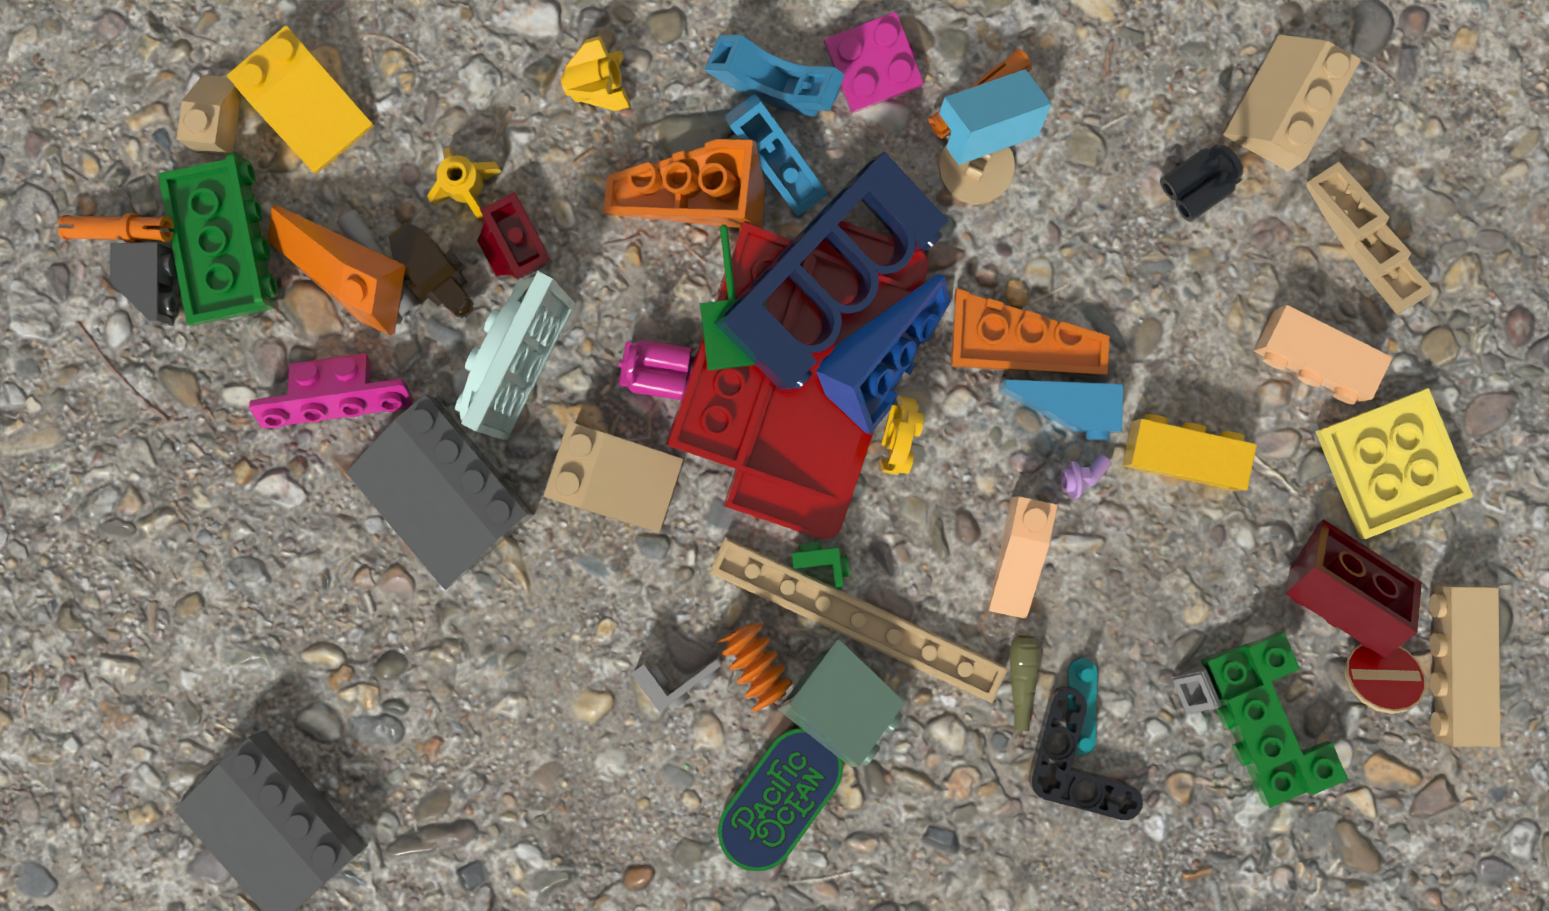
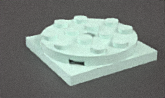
[455,271,576,441]

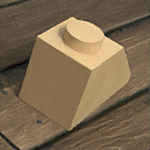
[176,75,242,155]

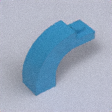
[704,35,845,117]

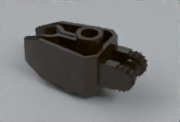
[388,222,475,318]

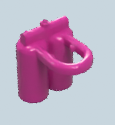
[618,340,692,400]

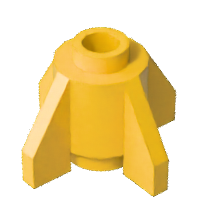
[561,36,631,111]
[427,147,502,221]

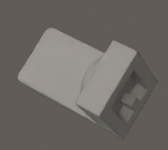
[631,655,724,712]

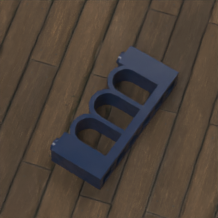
[714,152,948,390]

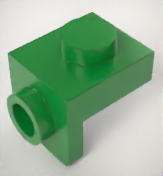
[791,541,850,587]

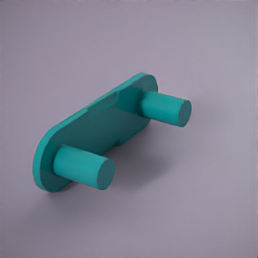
[1066,658,1098,756]

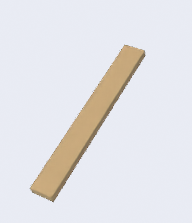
[709,537,1008,703]

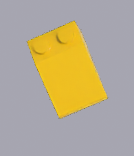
[226,25,374,175]

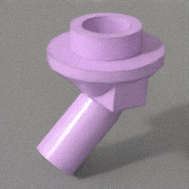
[1060,455,1111,500]

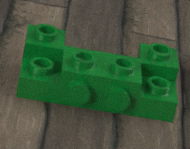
[1200,631,1348,808]

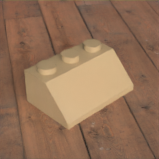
[1222,35,1361,172]

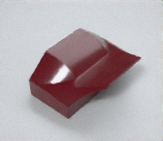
[477,192,553,280]

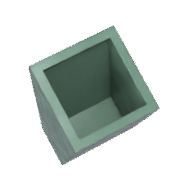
[778,639,905,768]

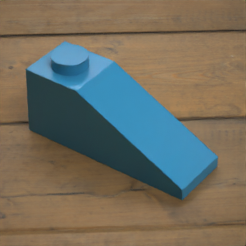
[724,93,829,217]
[999,380,1123,440]

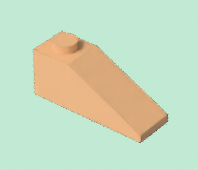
[988,496,1058,619]

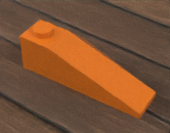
[603,139,766,228]
[268,205,406,336]

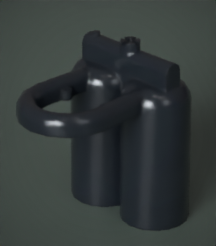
[1160,144,1243,222]

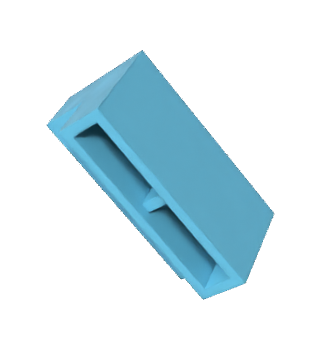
[939,69,1052,165]

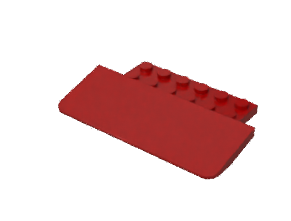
[665,221,929,539]

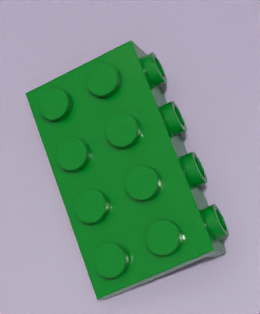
[158,152,278,326]

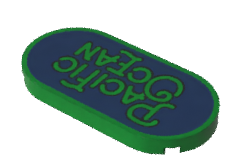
[718,728,843,871]

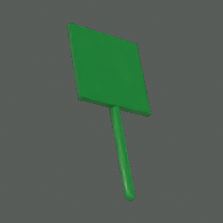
[700,224,767,371]

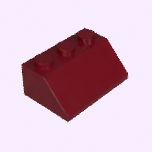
[1285,519,1422,658]

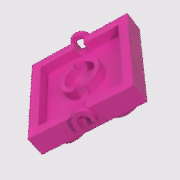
[824,12,924,114]

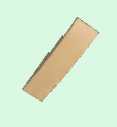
[1306,162,1434,315]

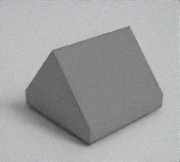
[1172,664,1221,714]

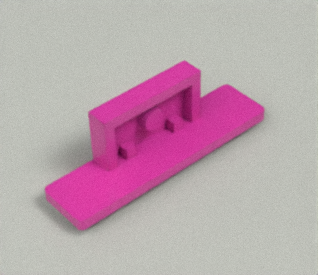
[249,353,414,428]

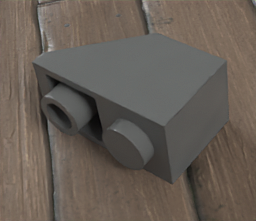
[110,243,178,326]

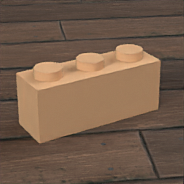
[1254,305,1393,404]

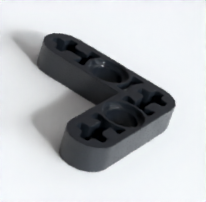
[1028,686,1143,820]

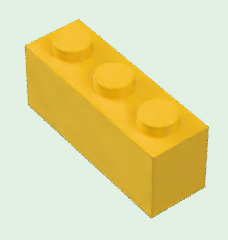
[1122,414,1257,491]

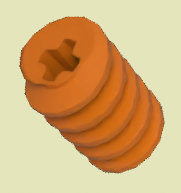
[716,622,793,712]

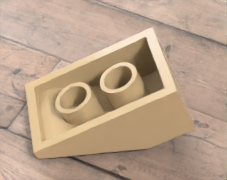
[543,421,684,533]

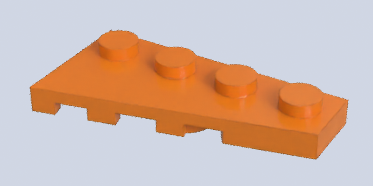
[950,288,1110,376]

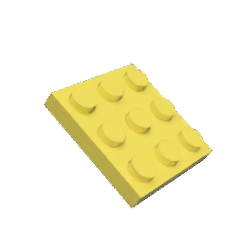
[1315,388,1473,539]

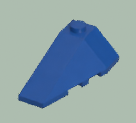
[816,274,951,435]

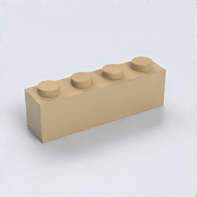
[1429,585,1501,747]

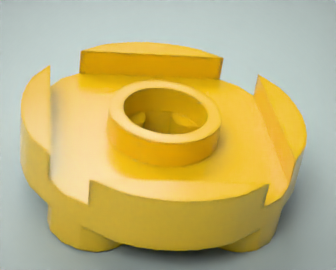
[879,395,924,475]

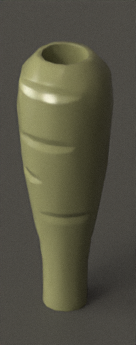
[1009,635,1041,731]

